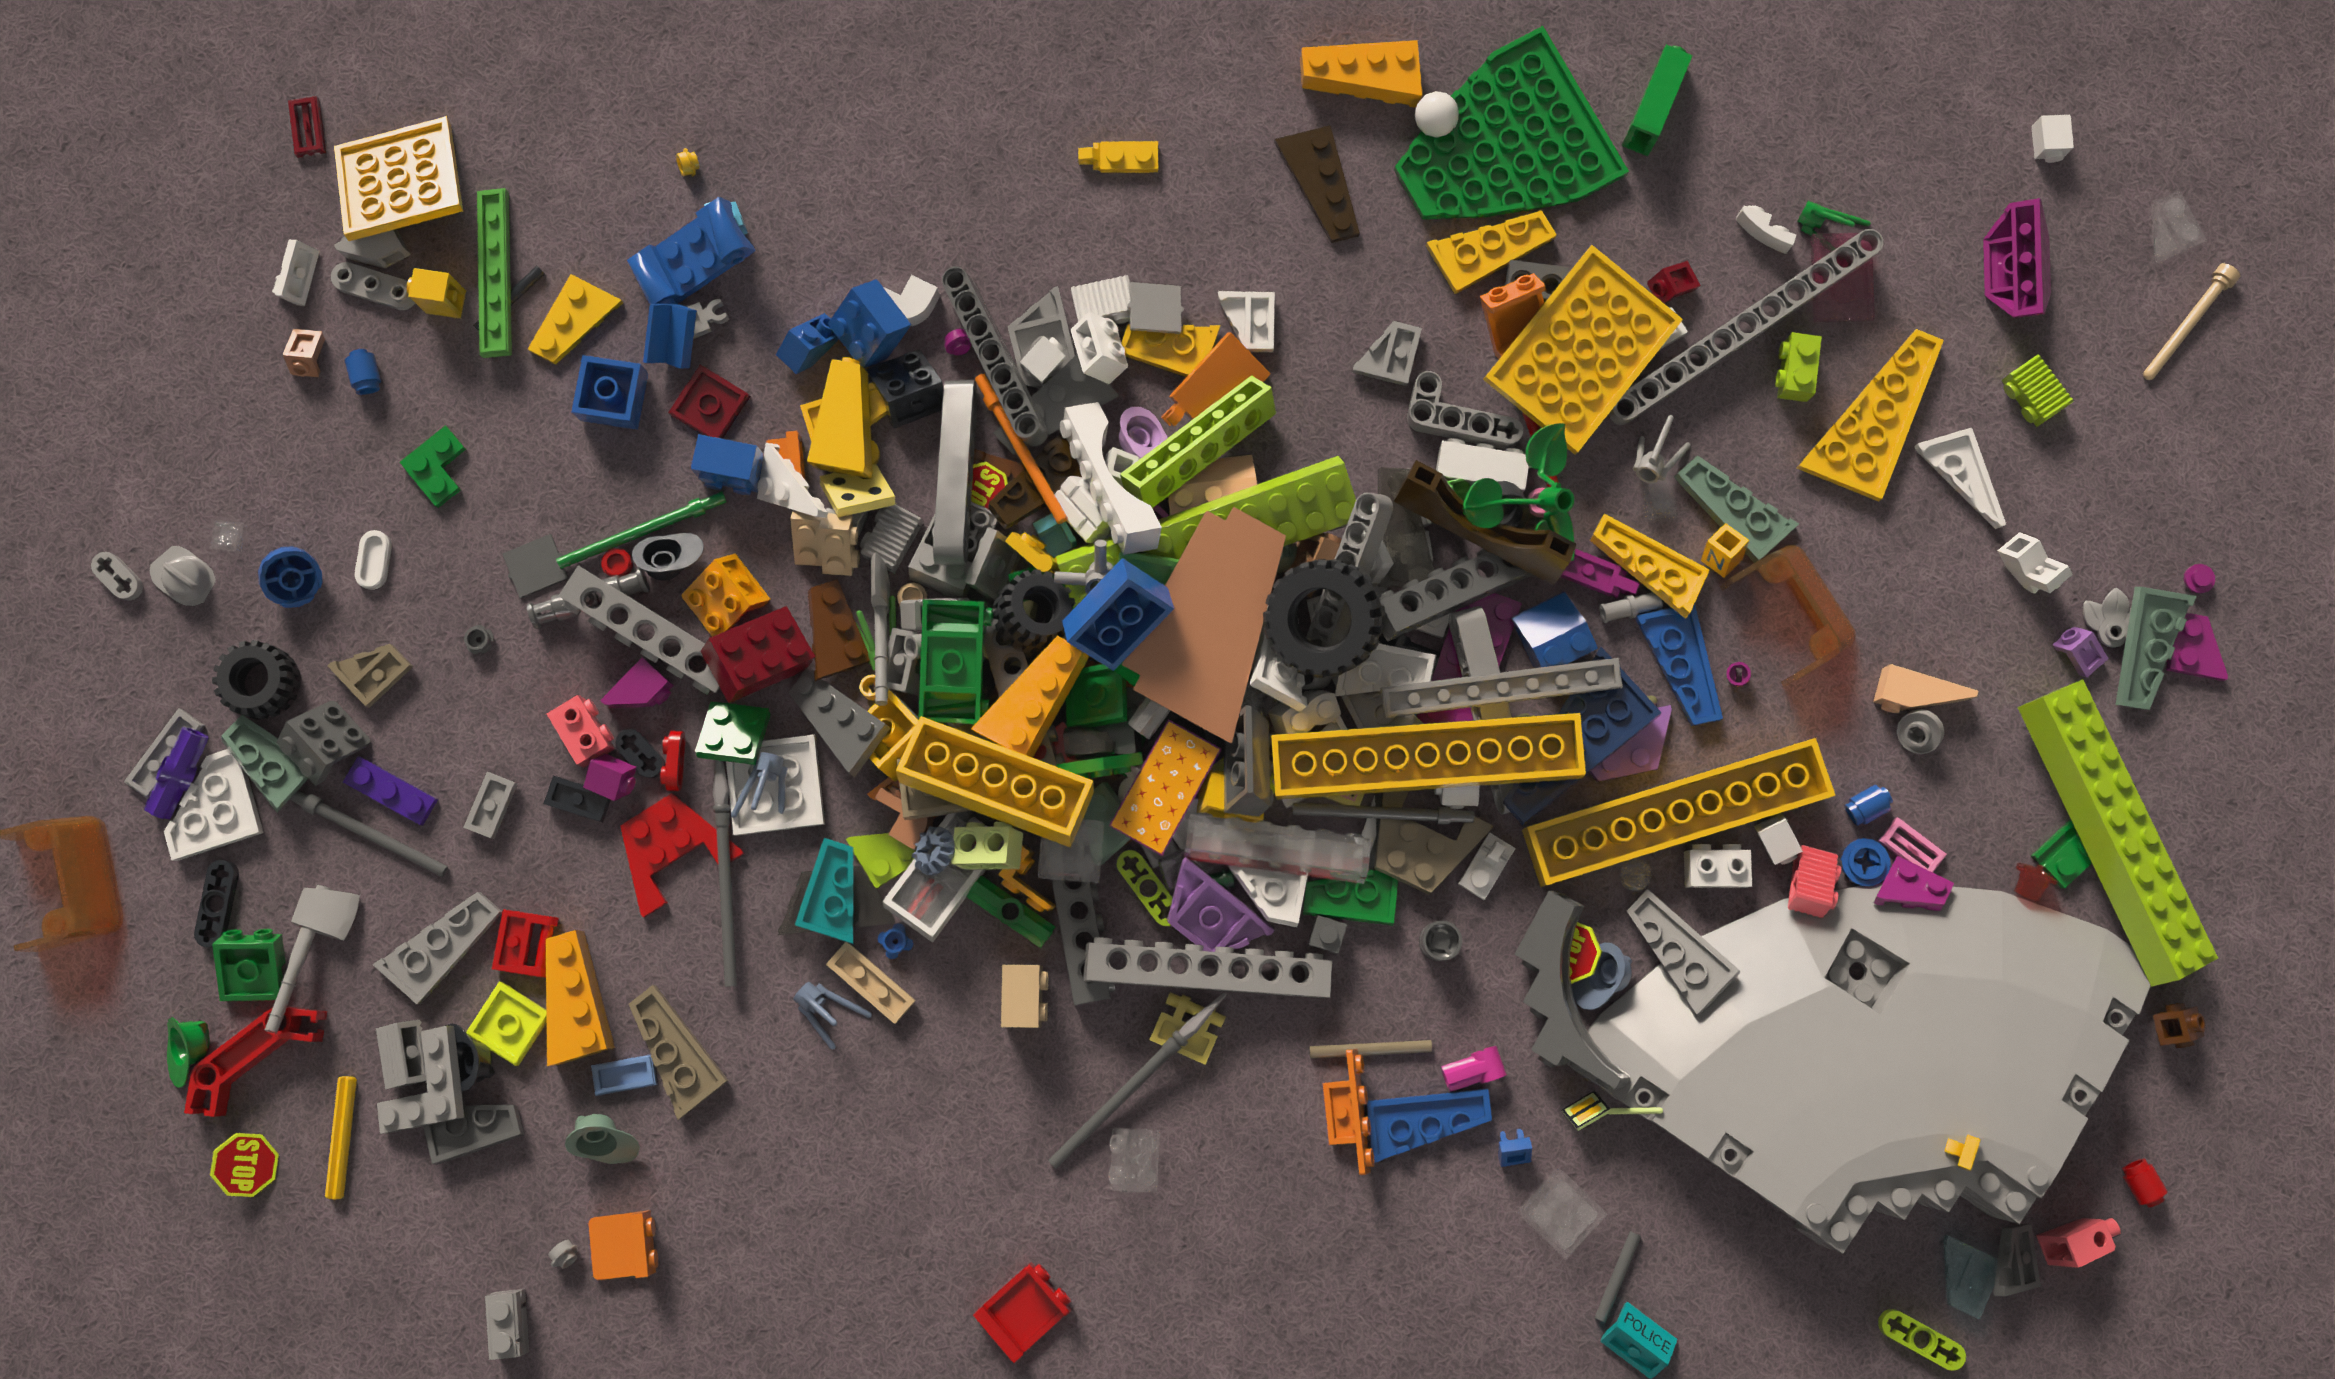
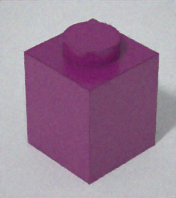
[583,754,637,801]

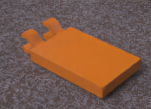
[1161,332,1271,427]

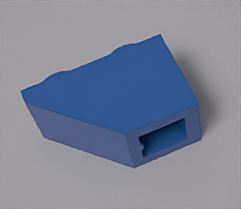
[776,313,839,374]

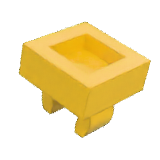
[1944,1135,1981,1172]

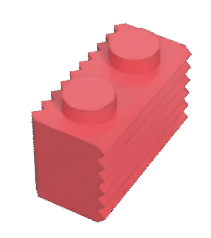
[1788,845,1841,918]

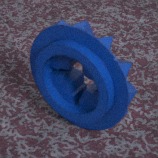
[1840,838,1890,886]

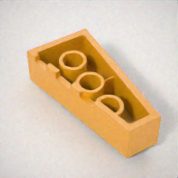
[1300,40,1422,108]
[971,635,1089,758]
[546,930,615,1066]

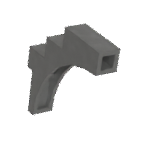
[1515,891,1631,1090]

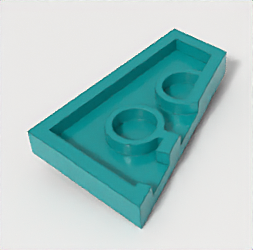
[795,838,853,944]

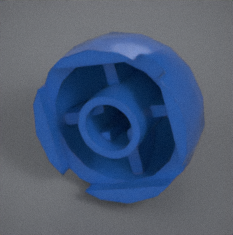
[258,546,322,608]

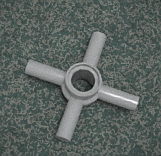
[1054,540,1114,594]

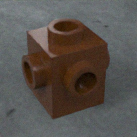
[2153,1002,2205,1048]

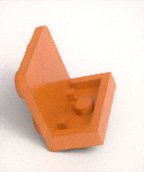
[588,1210,658,1280]

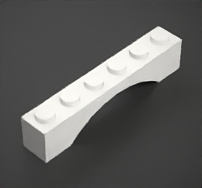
[1060,402,1162,555]

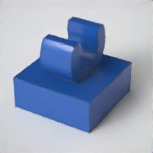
[1498,1129,1532,1167]

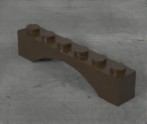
[1393,460,1577,585]

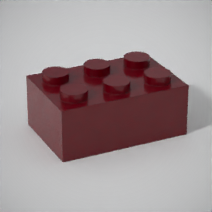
[700,606,815,703]

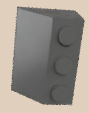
[1223,705,1273,817]

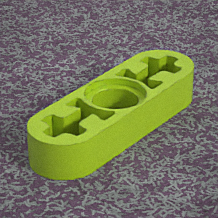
[1117,850,1173,927]
[1878,1309,1966,1371]

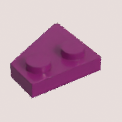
[2166,613,2228,681]
[1873,856,1954,911]

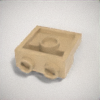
[791,511,860,576]

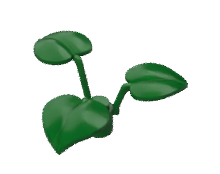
[1463,423,1575,561]

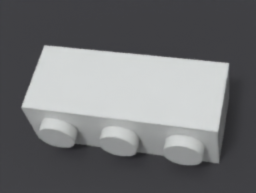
[1436,438,1529,493]

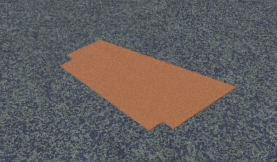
[1122,507,1286,743]

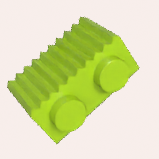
[2002,355,2074,427]

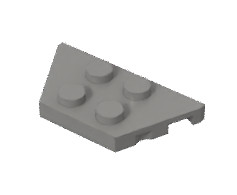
[1008,286,1075,389]

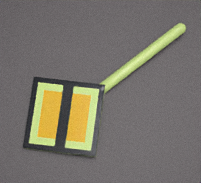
[1562,1090,1663,1131]

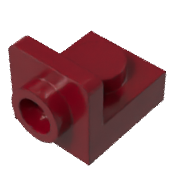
[1647,260,1701,305]

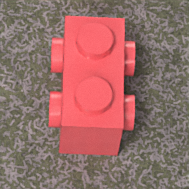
[547,695,615,768]

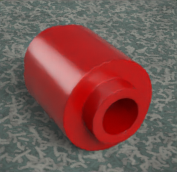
[2122,1158,2168,1208]

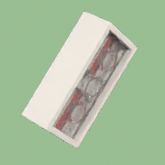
[883,813,1004,942]

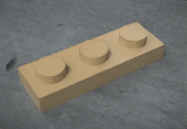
[826,942,916,1024]

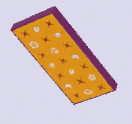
[1109,719,1222,856]

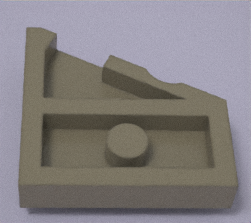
[327,644,414,708]

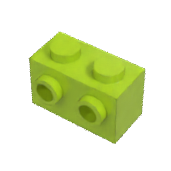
[1775,332,1822,402]

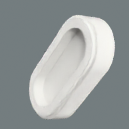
[355,530,392,590]

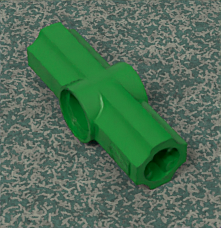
[966,875,1056,948]

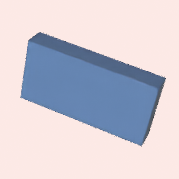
[591,1055,658,1096]

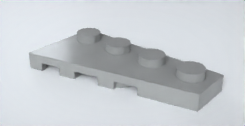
[1627,889,1741,1017]
[372,892,502,1004]

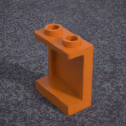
[1480,273,1546,359]

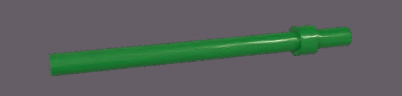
[556,491,727,569]

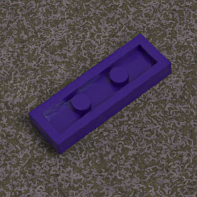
[343,756,438,826]

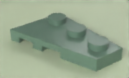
[221,715,309,813]

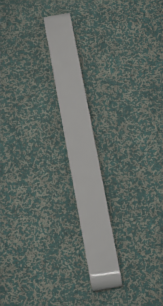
[1609,229,1883,425]

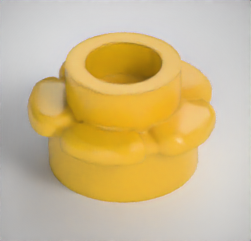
[676,148,700,177]

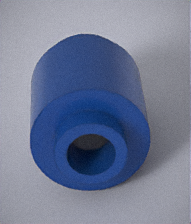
[344,349,381,395]
[1844,785,1893,826]

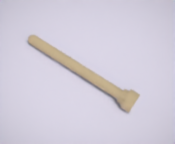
[2143,263,2241,380]

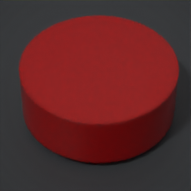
[601,548,633,577]

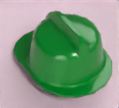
[167,1017,210,1088]

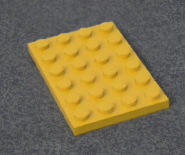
[1483,245,1683,455]

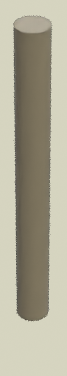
[1309,1040,1432,1059]

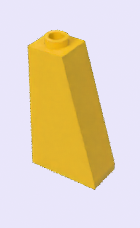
[807,357,873,479]

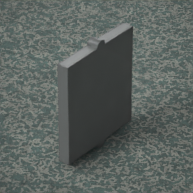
[503,534,569,598]

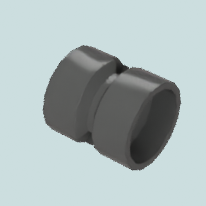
[1419,921,1462,961]

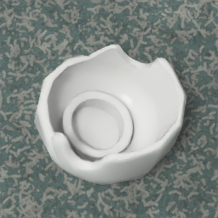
[1415,91,1459,138]

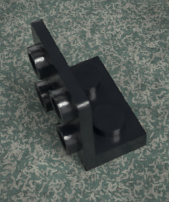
[867,350,944,429]

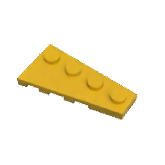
[1426,211,1557,294]
[1590,514,1710,619]

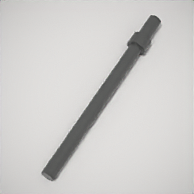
[289,791,448,877]
[1292,803,1474,825]

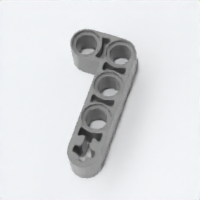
[1407,371,1523,450]

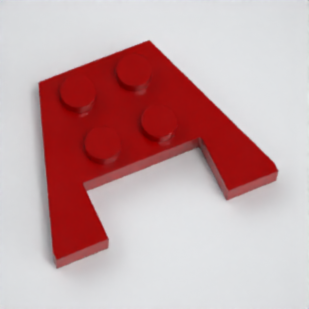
[620,793,745,918]

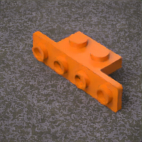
[1323,1049,1375,1175]

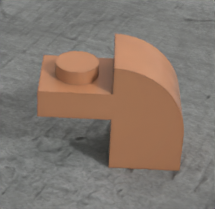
[875,786,934,850]

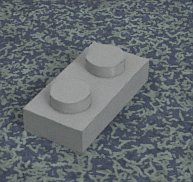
[463,772,518,839]

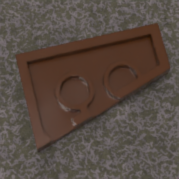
[808,579,870,681]

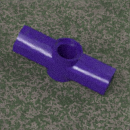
[144,727,209,820]

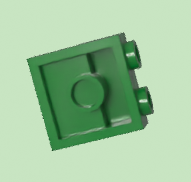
[212,929,286,1001]

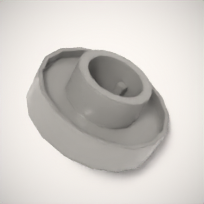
[1897,709,1944,754]

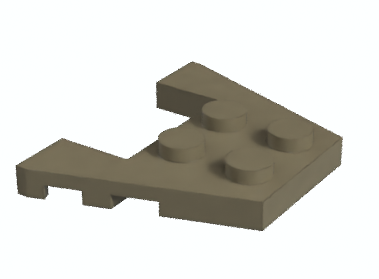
[1374,791,1493,895]

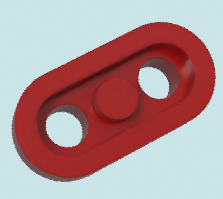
[660,731,686,791]

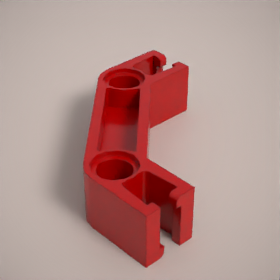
[184,1007,327,1117]

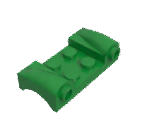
[918,599,993,724]

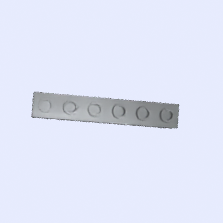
[558,566,720,695]

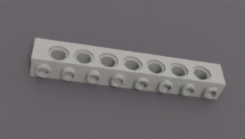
[1083,938,1332,998]

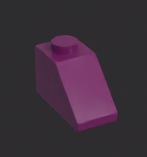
[600,657,674,708]

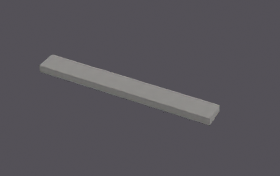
[1380,658,1623,718]

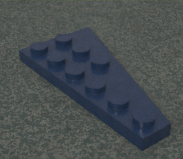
[1503,647,1662,826]

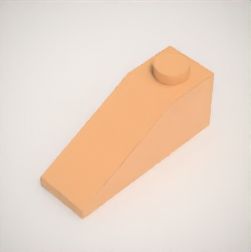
[1873,664,1978,713]

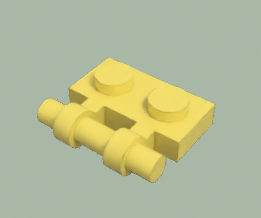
[1150,992,1226,1065]

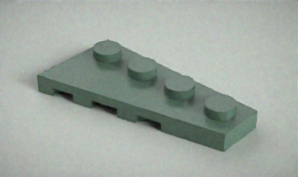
[2115,587,2197,710]

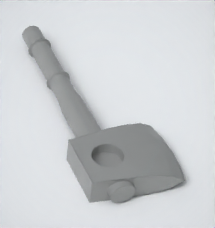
[871,552,890,706]
[265,885,360,1034]

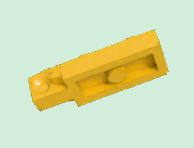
[1078,141,1158,173]

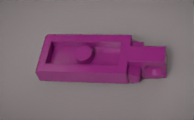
[1560,549,1640,598]

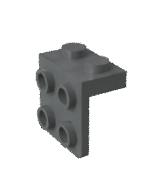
[276,701,370,786]

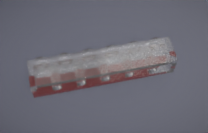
[1183,812,1371,884]

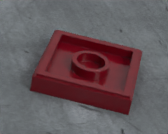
[668,364,751,439]

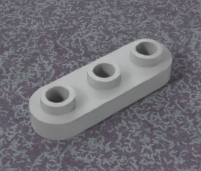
[331,262,415,310]

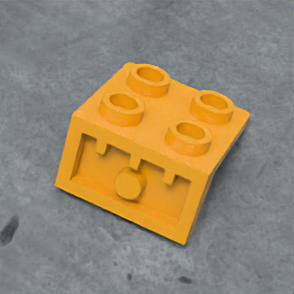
[682,553,771,637]
[998,845,1056,912]

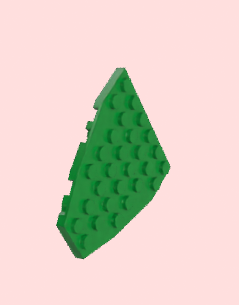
[1394,26,1629,219]

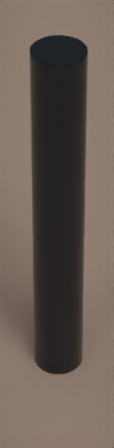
[473,265,545,331]

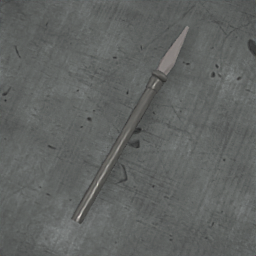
[712,760,737,987]
[1048,993,1227,1169]

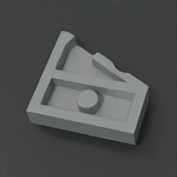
[1352,321,1422,386]

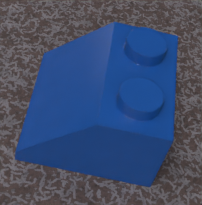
[1511,592,1598,668]

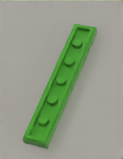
[477,188,512,358]

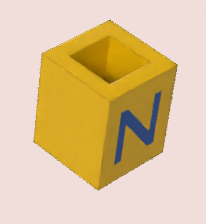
[1700,523,1750,578]

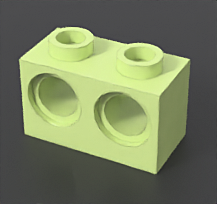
[951,822,1023,870]

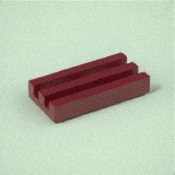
[288,96,326,158]

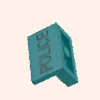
[1600,1302,1678,1379]

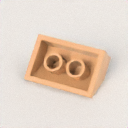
[1168,455,1257,515]

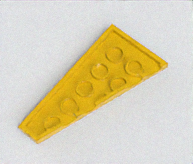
[1797,329,1944,502]

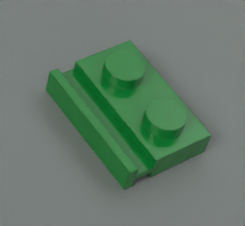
[2031,819,2092,889]

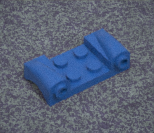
[627,197,756,305]

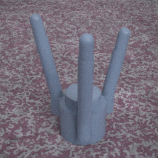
[731,752,788,818]
[793,982,872,1050]

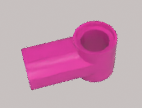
[1441,1045,1507,1092]

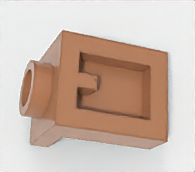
[283,329,325,377]

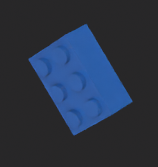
[1062,558,1174,671]

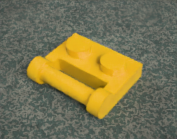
[1005,532,1060,574]

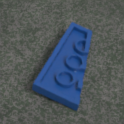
[1635,603,1723,726]
[1366,1089,1492,1163]

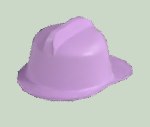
[1119,407,1168,459]

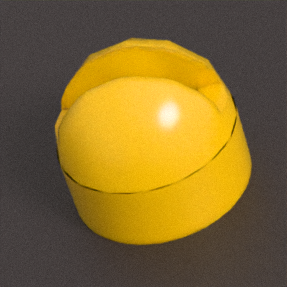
[859,675,875,701]

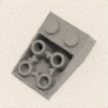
[908,502,998,598]

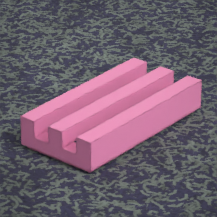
[1878,817,1947,872]

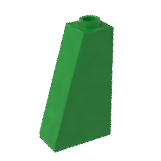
[1621,44,1693,157]

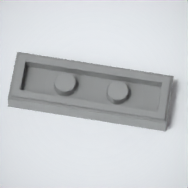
[124,708,205,799]

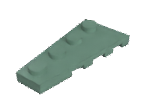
[1674,456,1799,564]

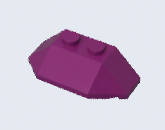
[1983,198,2051,318]

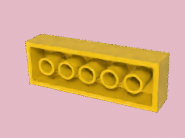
[896,716,1094,848]

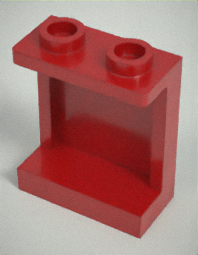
[973,1262,1072,1363]

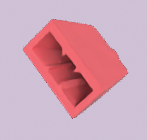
[2036,1218,2121,1268]

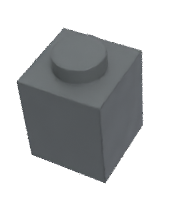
[1308,915,1347,954]

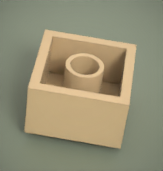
[1001,965,1048,1028]

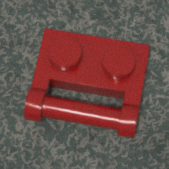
[492,909,559,978]

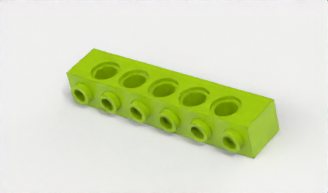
[1120,375,1276,508]

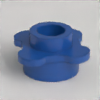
[878,923,913,959]

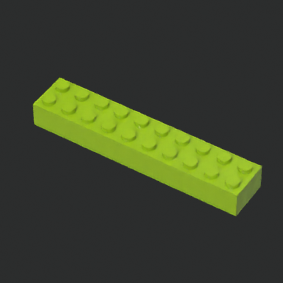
[1056,456,1356,608]
[2017,679,2218,987]

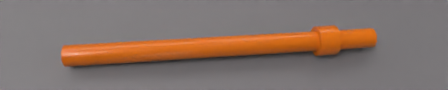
[975,374,1068,524]

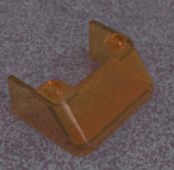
[1719,545,1856,686]
[0,816,123,952]

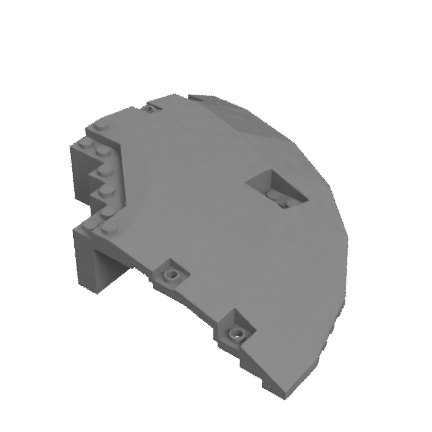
[1567,882,2150,1254]

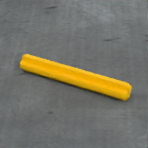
[325,1076,357,1200]

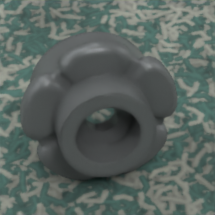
[464,625,494,654]

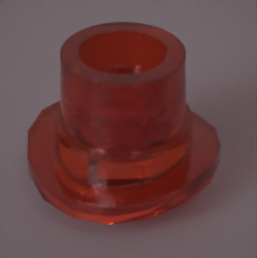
[2014,863,2058,902]

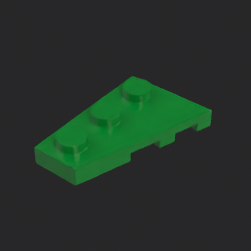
[1303,870,1398,926]

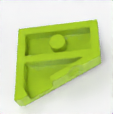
[846,833,916,889]

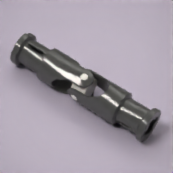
[527,568,650,629]

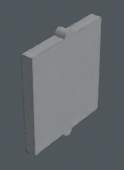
[1127,282,1184,334]

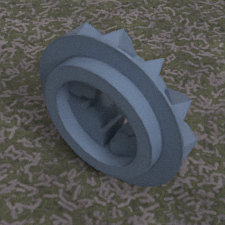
[911,826,955,875]

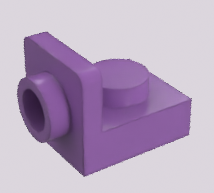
[2053,627,2109,678]

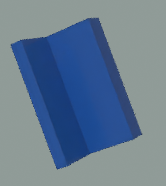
[643,304,697,369]

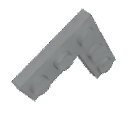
[377,1026,464,1134]

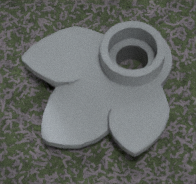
[2083,588,2131,648]

